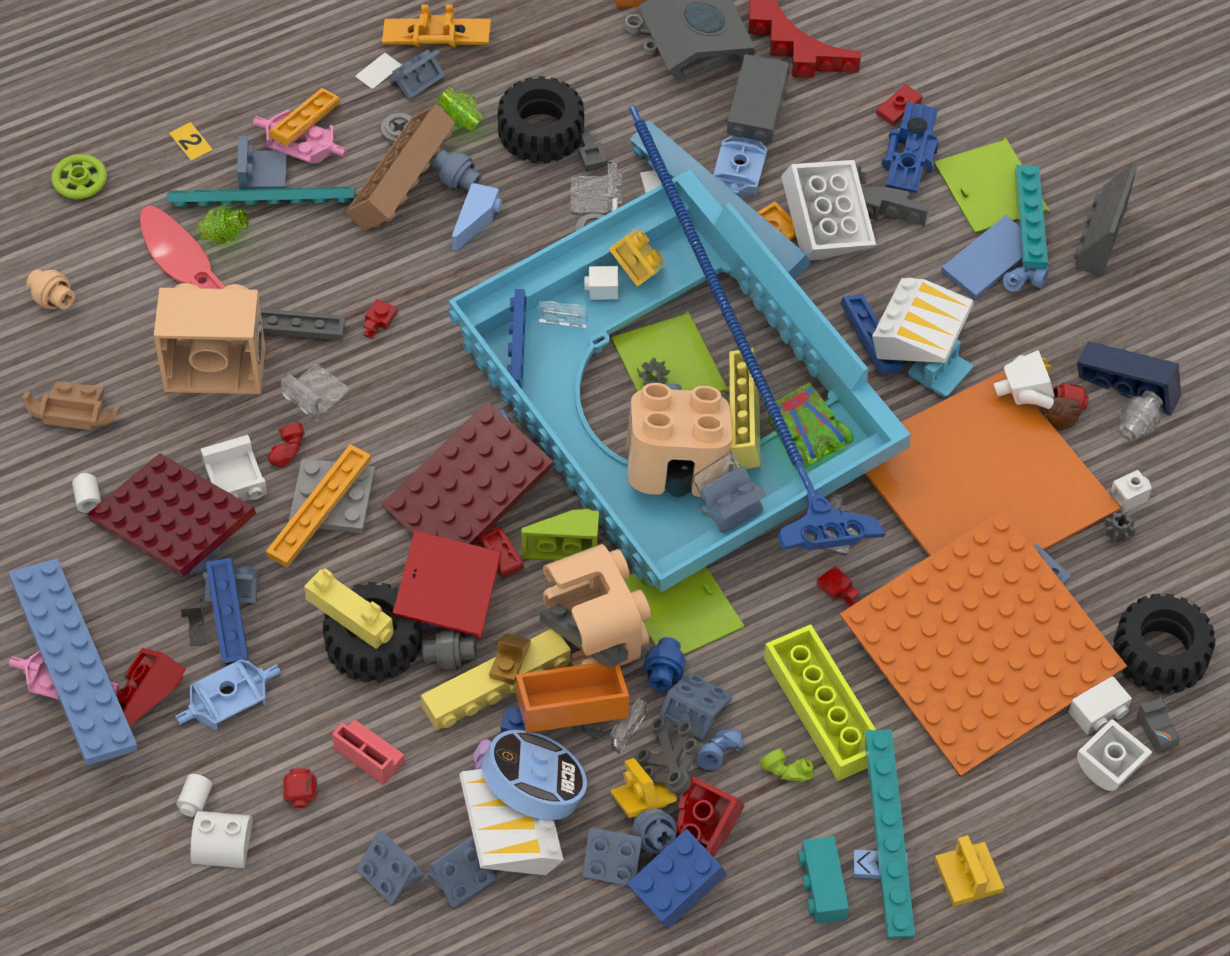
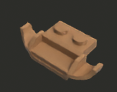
[22,381,121,430]

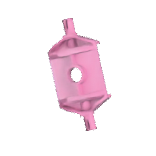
[253,110,347,164]
[9,651,120,700]

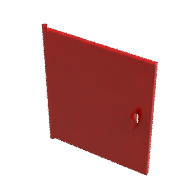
[392,530,502,638]

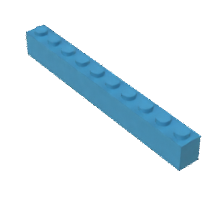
[630,120,811,280]

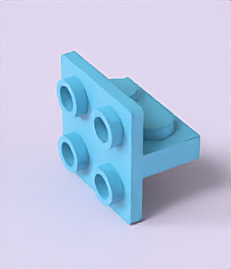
[908,340,973,398]

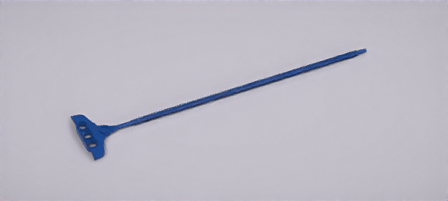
[629,106,886,550]

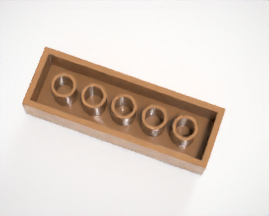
[345,104,456,231]

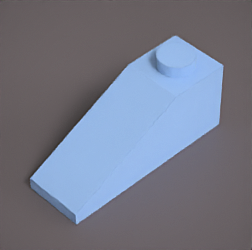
[452,183,502,251]

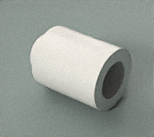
[72,473,101,513]
[176,774,212,817]

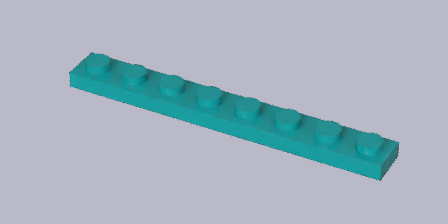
[167,186,355,206]
[864,729,915,939]

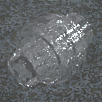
[1118,391,1163,441]

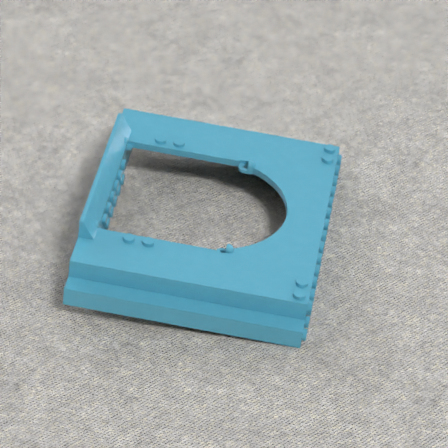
[448,169,911,593]

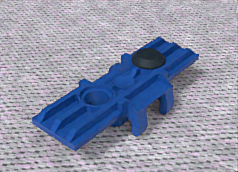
[881,102,939,193]

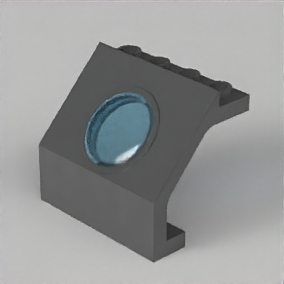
[638,0,756,80]

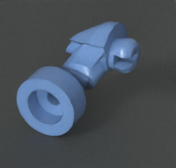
[1003,266,1050,292]
[697,729,744,770]

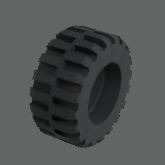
[497,76,584,164]
[323,582,422,683]
[1113,593,1216,694]

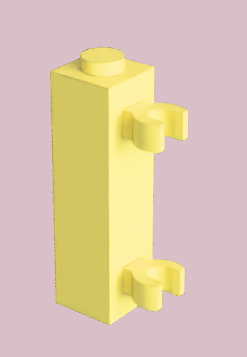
[304,568,393,649]

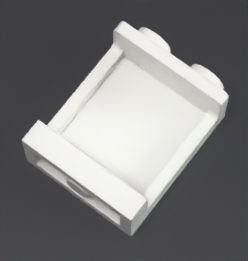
[201,435,267,501]

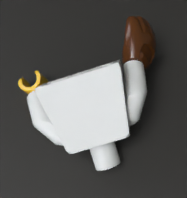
[993,350,1081,430]

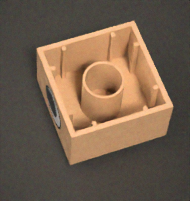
[154,283,265,394]

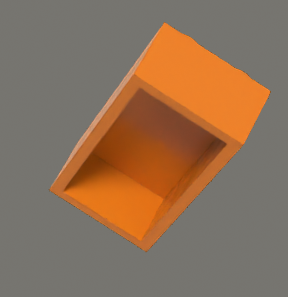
[516,662,629,733]

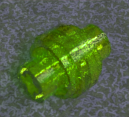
[436,87,484,131]
[197,205,249,244]

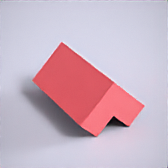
[332,719,405,785]

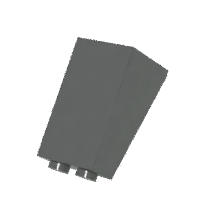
[727,54,789,142]

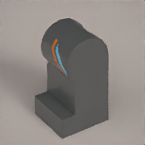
[1137,698,1179,752]

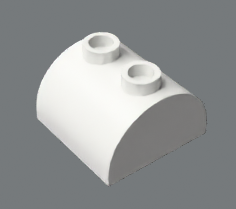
[1077,719,1152,791]
[191,811,253,868]

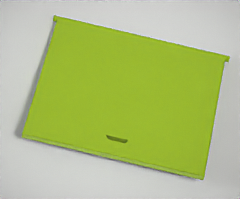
[934,138,1050,234]
[611,311,729,393]
[624,567,745,655]

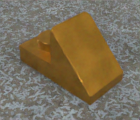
[489,633,531,685]

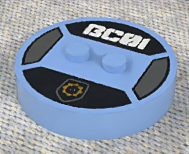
[482,730,587,820]

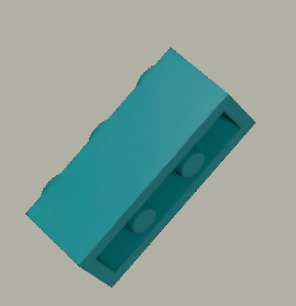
[797,836,849,924]

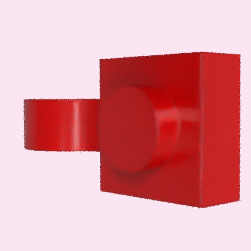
[363,299,398,339]
[816,566,859,607]

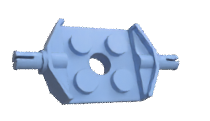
[713,136,767,198]
[175,660,281,730]

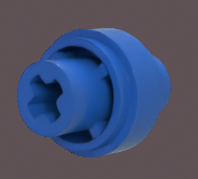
[643,637,686,692]

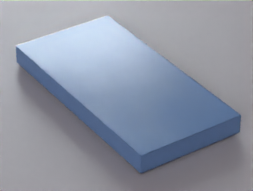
[941,215,1023,300]

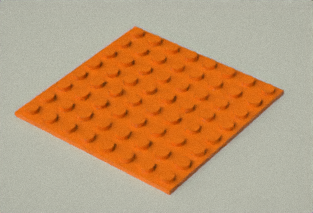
[865,370,1121,556]
[840,509,1127,777]

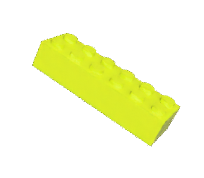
[764,624,876,781]

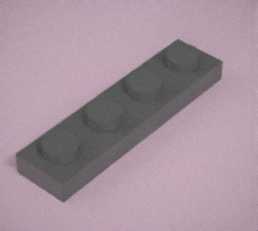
[260,309,346,340]
[540,604,628,668]

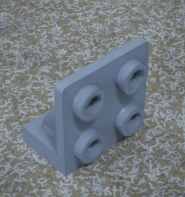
[237,136,287,189]
[659,673,733,741]

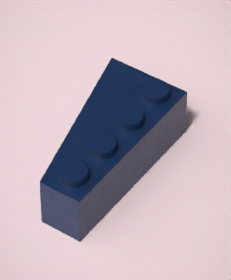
[1077,341,1181,416]

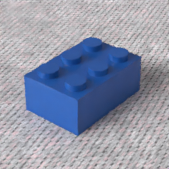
[627,829,727,929]

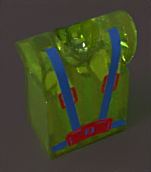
[768,382,854,468]

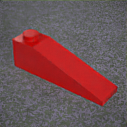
[116,648,186,727]
[676,776,745,857]

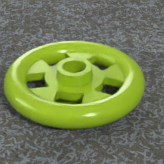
[51,154,107,199]

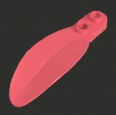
[140,206,225,289]

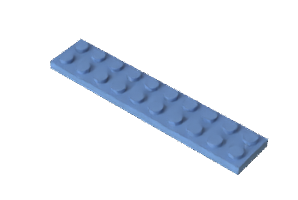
[8,558,137,766]

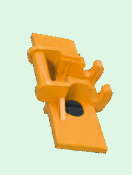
[382,4,491,47]

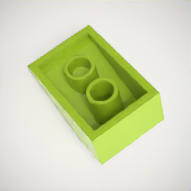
[521,509,599,561]

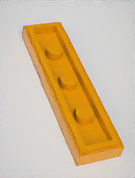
[269,88,340,147]

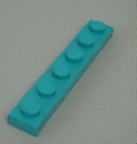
[1015,165,1048,269]

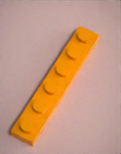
[266,444,371,568]

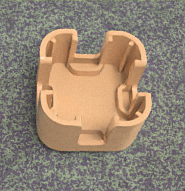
[626,383,732,497]
[543,544,651,666]

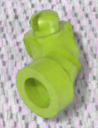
[758,748,813,782]

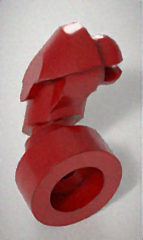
[268,423,305,468]

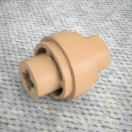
[27,269,75,310]

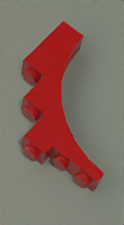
[748,0,861,78]

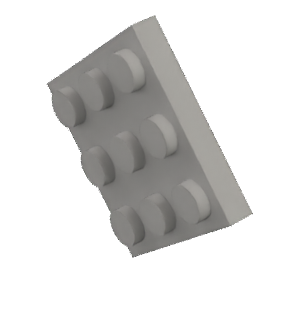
[289,458,375,534]

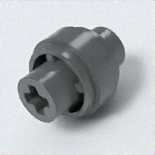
[423,629,477,671]

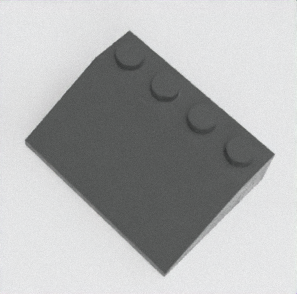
[1074,163,1138,276]

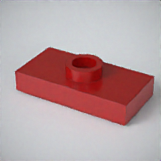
[876,84,923,126]
[479,526,524,578]

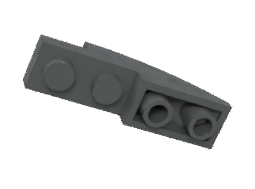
[861,186,929,226]

